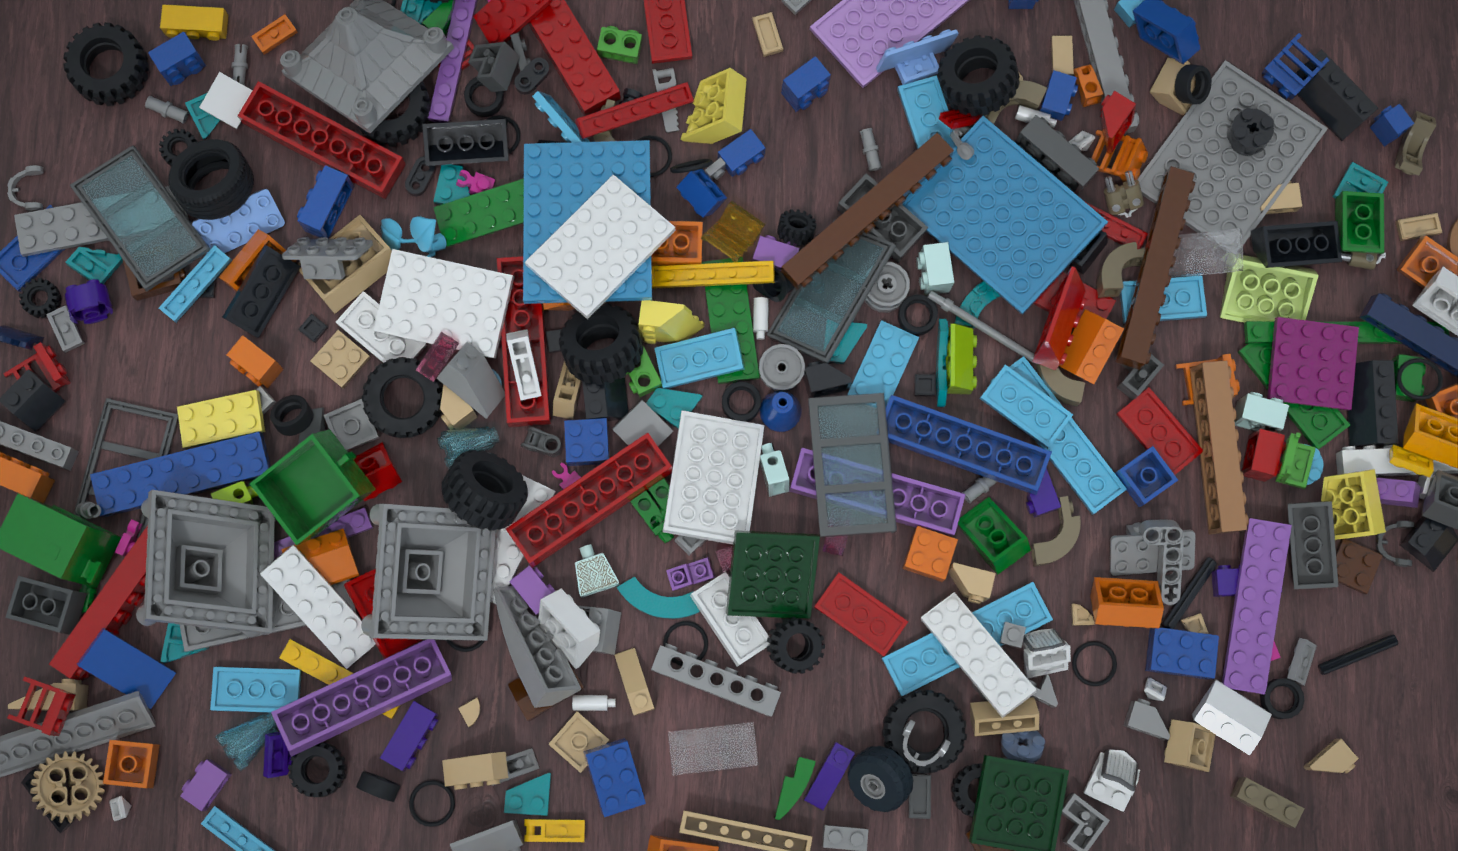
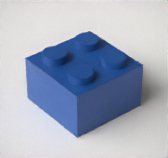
[148,32,206,86]
[781,56,831,112]
[564,418,609,466]
[1115,446,1178,507]

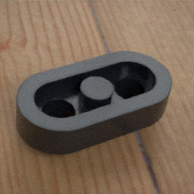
[514,58,550,95]
[405,156,436,196]

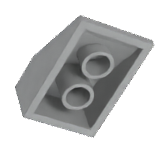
[437,342,505,419]

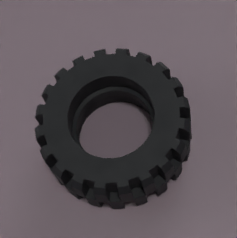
[63,22,149,106]
[938,35,1020,116]
[357,81,431,147]
[559,304,643,385]
[362,357,443,438]
[441,450,528,531]
[882,690,967,773]

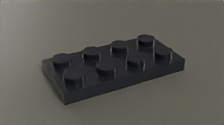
[222,245,301,338]

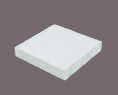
[199,72,253,129]

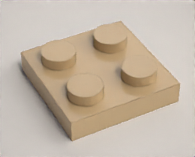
[311,330,371,388]
[549,711,609,773]

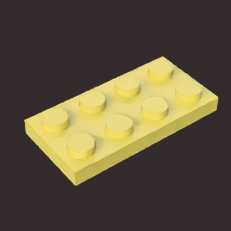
[177,390,265,449]

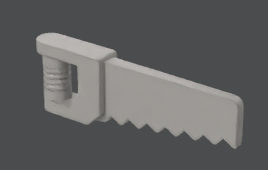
[652,68,679,133]

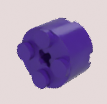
[65,279,113,324]

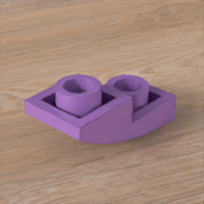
[666,557,716,591]

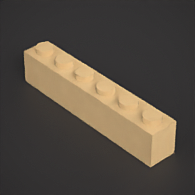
[679,810,813,851]

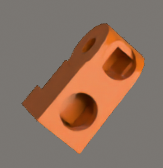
[1074,64,1103,107]

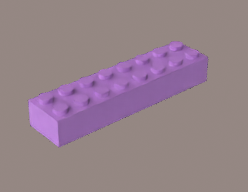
[789,448,966,537]
[271,639,452,757]

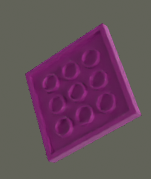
[1267,317,1359,410]

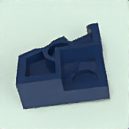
[0,325,44,350]

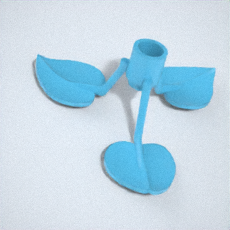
[381,216,446,257]

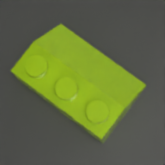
[946,324,977,394]

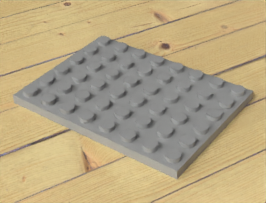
[1137,60,1328,256]

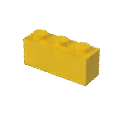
[160,5,228,41]

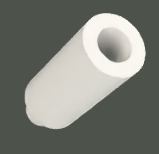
[1015,105,1057,128]
[753,297,769,340]
[572,695,616,711]

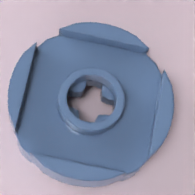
[1001,731,1045,763]

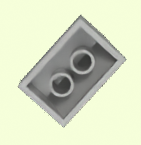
[450,820,524,851]

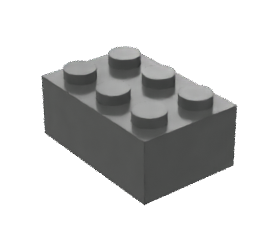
[5,576,87,635]

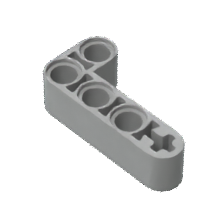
[1139,520,1184,605]

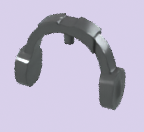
[1376,521,1414,567]

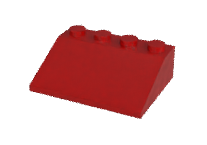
[1032,267,1087,370]

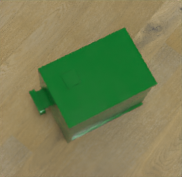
[250,429,376,545]
[0,493,122,588]

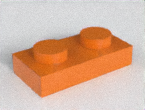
[251,14,298,55]

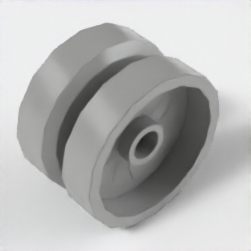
[865,262,910,313]
[758,344,805,391]

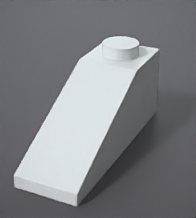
[506,329,541,400]

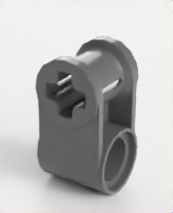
[521,426,563,457]

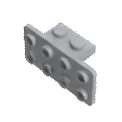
[282,237,373,280]
[1110,522,1195,576]

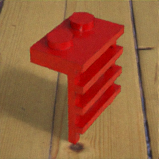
[3,342,71,392]
[7,676,76,736]

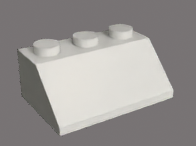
[1412,267,1458,336]
[538,588,600,669]
[1192,679,1272,755]

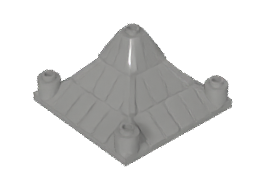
[280,0,454,133]
[136,490,275,637]
[361,504,495,641]

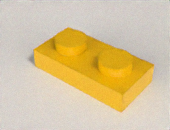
[1389,445,1434,478]

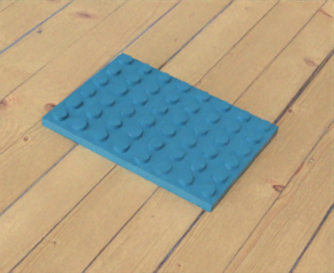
[902,116,1108,315]
[523,140,652,304]

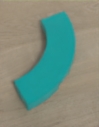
[954,281,1001,328]
[936,319,949,407]
[617,577,700,619]

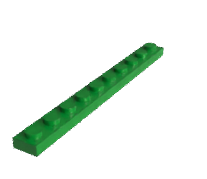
[1244,321,1449,344]

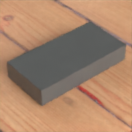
[908,774,931,819]

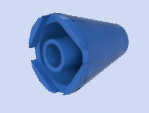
[760,391,802,432]

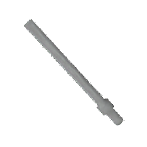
[927,290,1034,363]

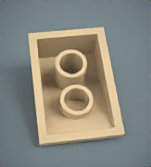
[8,679,89,711]

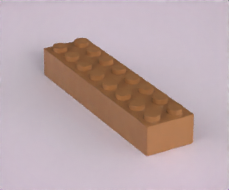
[1190,361,1249,535]

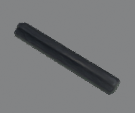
[1162,557,1217,629]
[1318,635,1398,675]

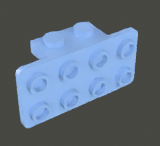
[876,29,959,85]
[192,189,285,253]

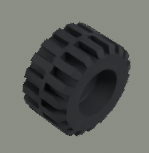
[767,617,825,674]
[288,742,347,797]
[951,764,983,818]

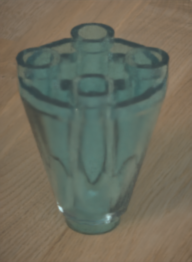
[437,426,499,469]
[215,712,278,771]

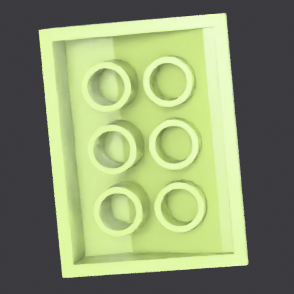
[1220,254,1319,323]

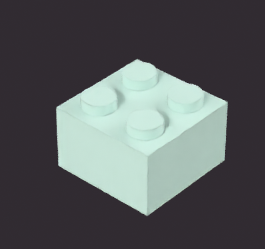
[916,242,954,295]
[1234,392,1289,433]

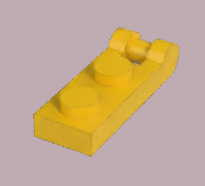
[524,819,585,842]

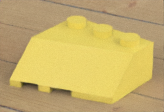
[680,68,747,144]
[639,300,705,344]
[1321,469,1386,540]

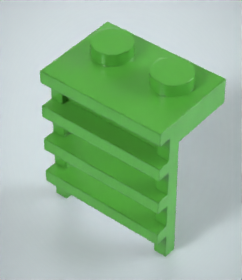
[1275,432,1316,489]

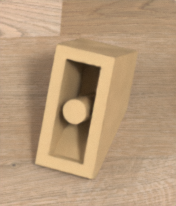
[1260,181,1302,214]
[1304,739,1359,773]

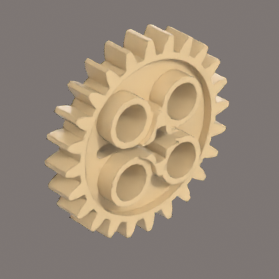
[30,751,105,823]

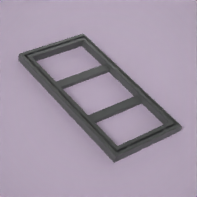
[74,398,179,541]

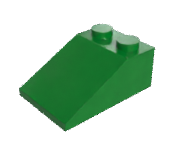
[1335,191,1384,254]
[958,497,1031,575]

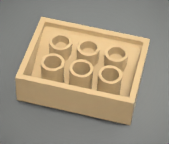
[298,215,392,314]

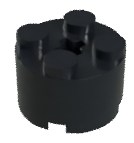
[1227,108,1274,156]

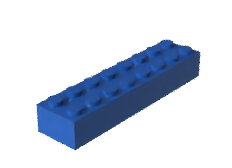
[876,395,1052,495]
[90,432,271,517]

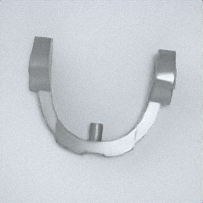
[950,127,974,160]
[7,165,44,211]
[902,719,951,766]

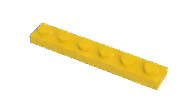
[652,261,775,288]
[279,639,401,719]

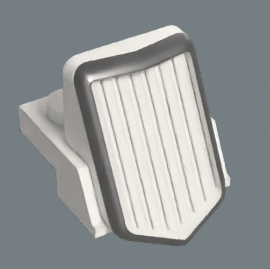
[1022,629,1071,679]
[1083,749,1140,812]

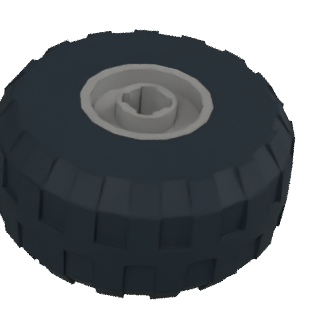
[848,746,913,812]

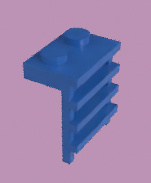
[1262,33,1329,100]

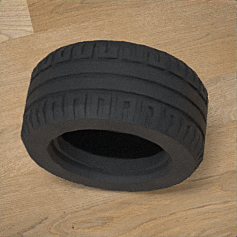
[168,139,254,220]

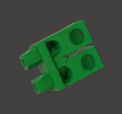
[630,478,674,544]

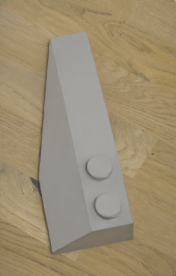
[493,586,581,708]

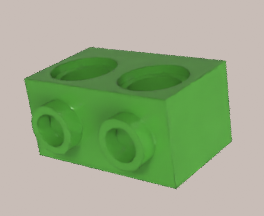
[597,26,642,64]
[626,346,662,398]

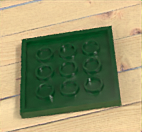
[726,530,820,619]
[969,755,1069,851]

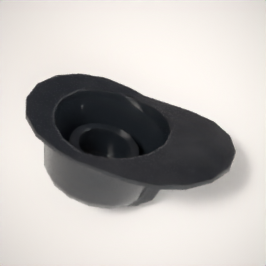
[752,267,795,302]

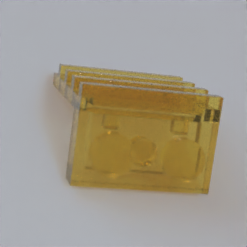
[701,201,765,262]

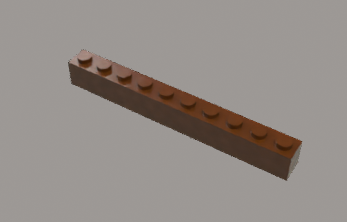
[781,133,954,290]
[1115,166,1195,370]

